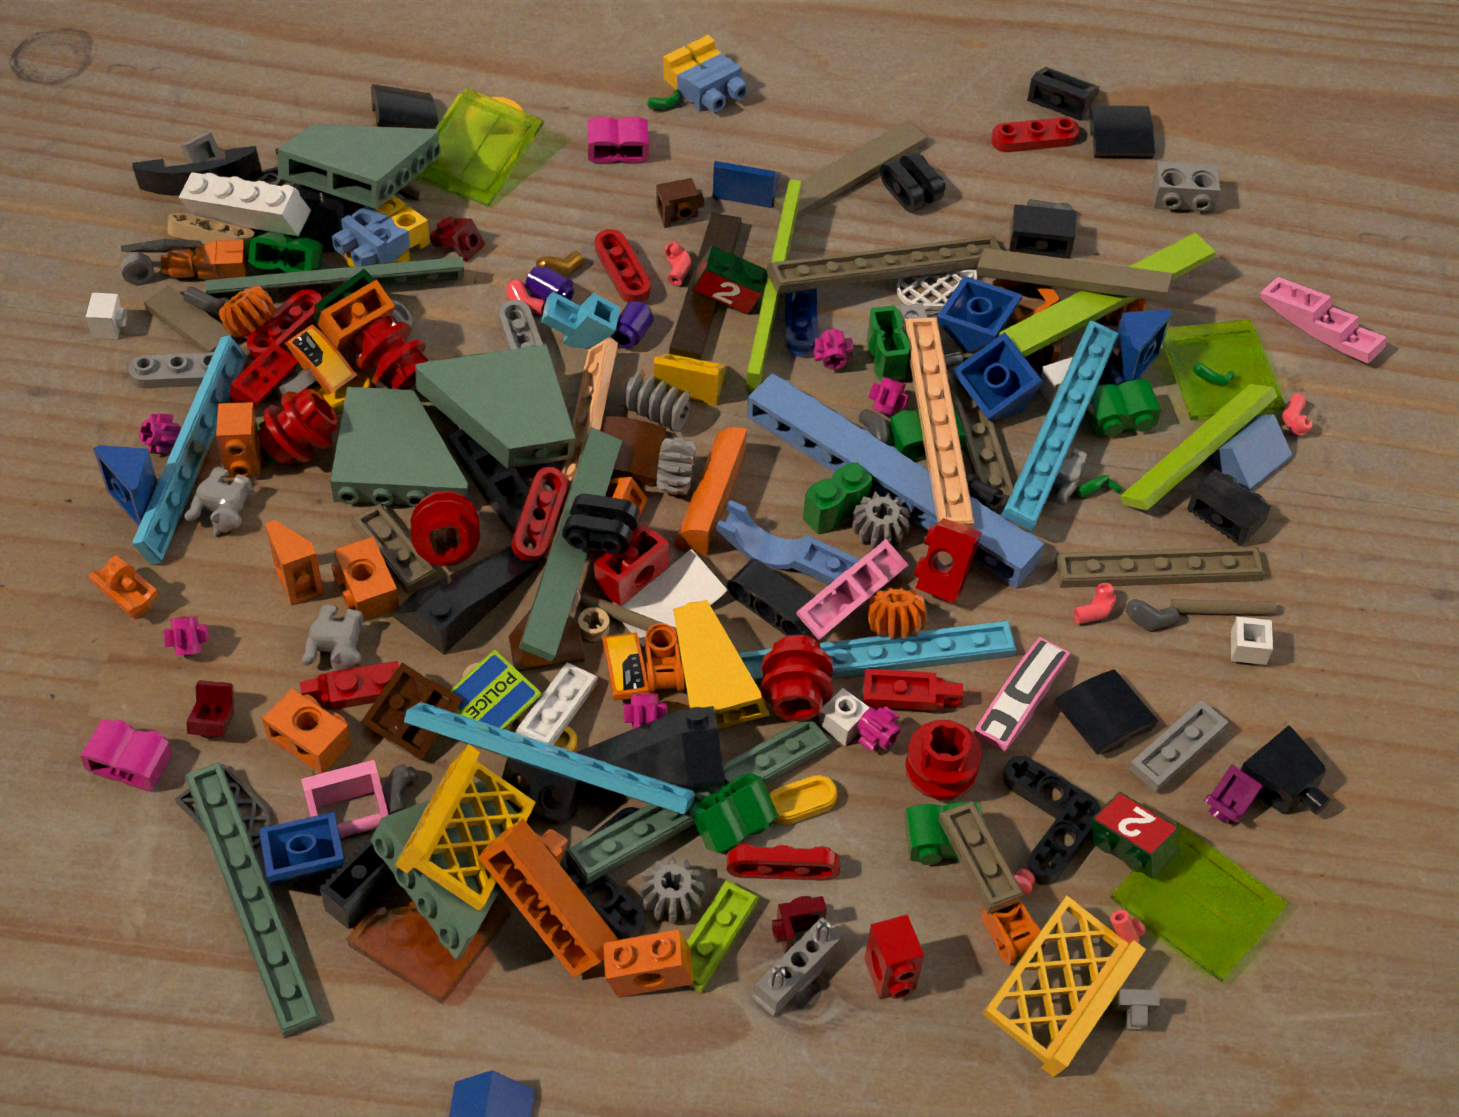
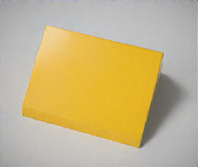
[653,353,728,405]

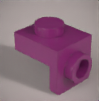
[1204,764,1265,824]

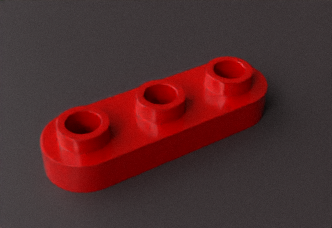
[991,117,1079,152]
[595,229,651,303]
[246,290,322,359]
[511,467,567,562]
[727,844,840,881]

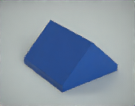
[712,161,781,208]
[937,276,1022,353]
[1113,309,1172,382]
[952,332,1043,421]
[94,445,158,527]
[259,812,345,887]
[449,1070,535,1117]

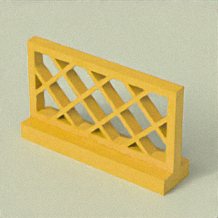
[395,744,536,911]
[982,896,1146,1077]

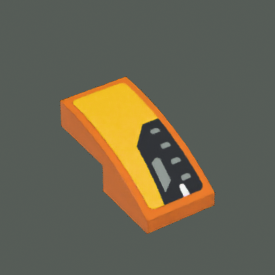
[285,324,357,395]
[602,632,649,701]

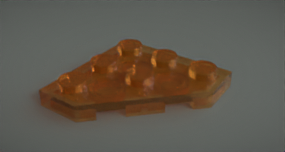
[347,900,511,1004]

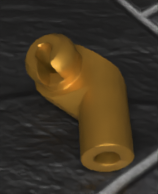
[536,251,584,277]

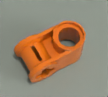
[645,623,684,693]
[981,901,1045,965]

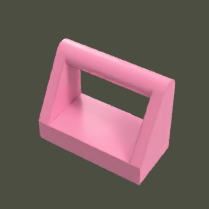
[301,760,389,839]

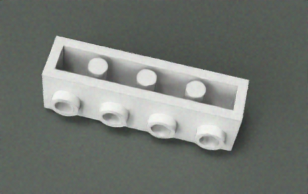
[178,172,311,236]

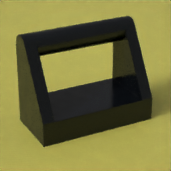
[1027,67,1100,121]

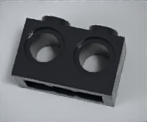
[502,757,585,824]

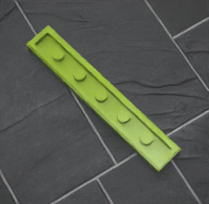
[1120,384,1277,510]

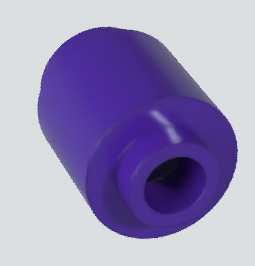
[525,266,574,302]
[611,301,654,349]

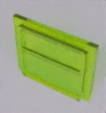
[417,88,544,207]
[1163,319,1285,420]
[1110,822,1288,982]

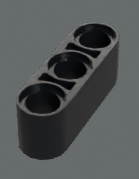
[727,559,813,636]

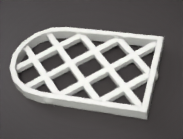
[896,270,977,310]

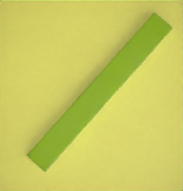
[746,179,801,393]
[998,232,1216,357]

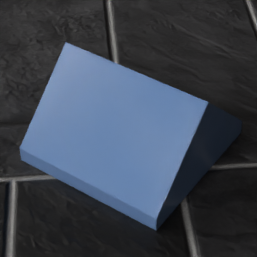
[1206,414,1292,492]

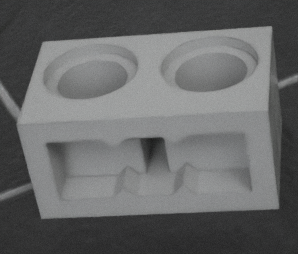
[1152,161,1220,212]

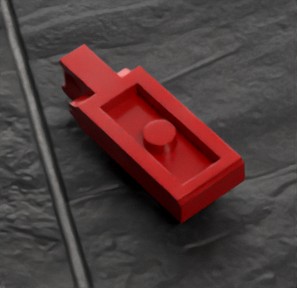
[300,661,399,710]
[863,669,963,711]

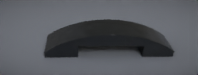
[132,146,262,195]

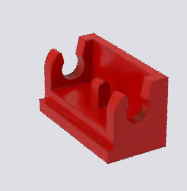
[229,342,299,412]

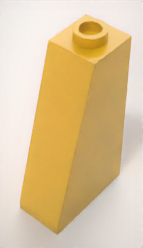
[673,600,770,729]

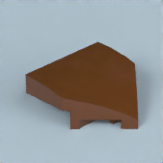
[509,609,585,672]

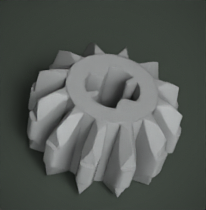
[656,437,696,495]
[852,491,910,550]
[640,856,705,925]

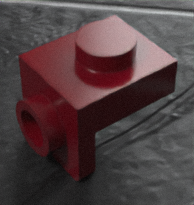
[430,217,485,261]
[186,680,235,738]
[771,896,827,953]

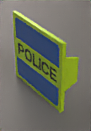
[450,649,542,729]

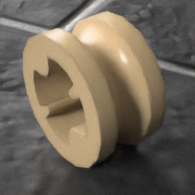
[578,607,609,643]

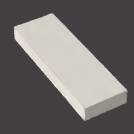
[515,662,598,745]

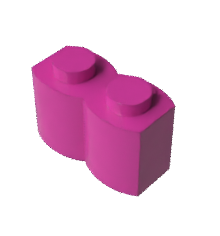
[587,116,649,164]
[81,719,172,791]

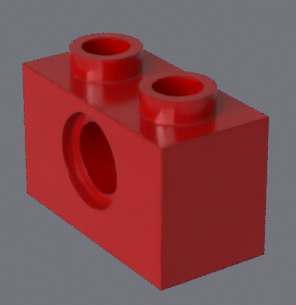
[914,518,982,603]
[594,523,669,607]
[864,914,924,1000]

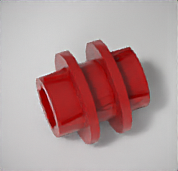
[354,315,429,390]
[257,387,338,466]
[410,491,480,566]
[761,635,834,721]
[905,720,982,800]

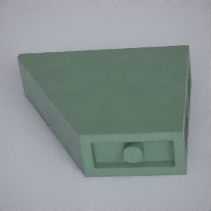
[278,124,441,209]
[416,344,576,469]
[330,387,469,507]
[370,781,517,960]

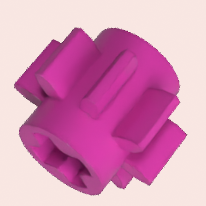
[814,329,854,370]
[868,377,910,416]
[139,413,181,454]
[163,616,209,655]
[623,693,667,729]
[856,706,901,752]

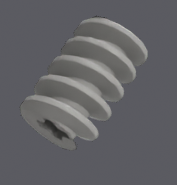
[617,370,690,432]

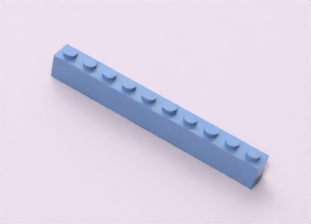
[747,373,1044,589]

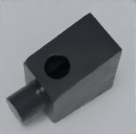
[1241,725,1331,815]

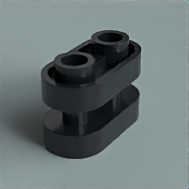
[880,151,946,212]
[562,494,641,554]

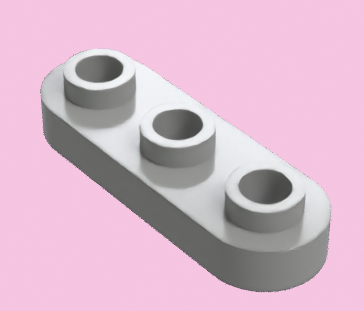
[499,300,543,350]
[128,352,214,388]

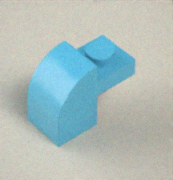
[541,292,621,348]

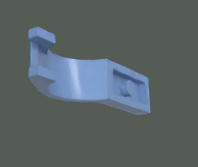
[716,500,860,585]

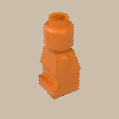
[161,240,249,280]

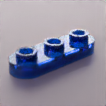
[785,288,818,355]

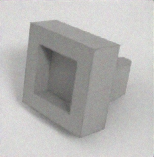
[181,131,223,164]
[1113,989,1160,1030]

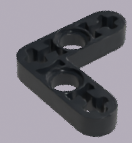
[1003,756,1101,885]
[560,807,646,940]

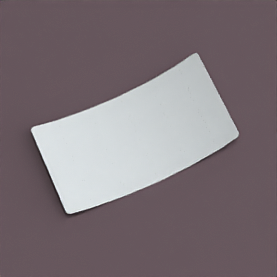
[612,549,727,647]

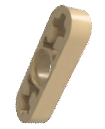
[167,212,254,252]

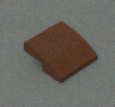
[600,416,666,487]
[361,662,463,761]

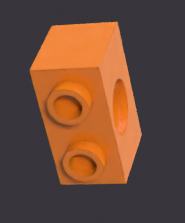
[318,279,395,350]
[216,402,262,478]
[331,536,399,621]
[262,688,351,774]
[603,929,694,998]

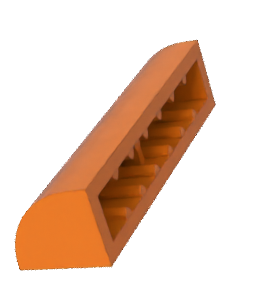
[674,427,747,556]
[478,818,617,978]

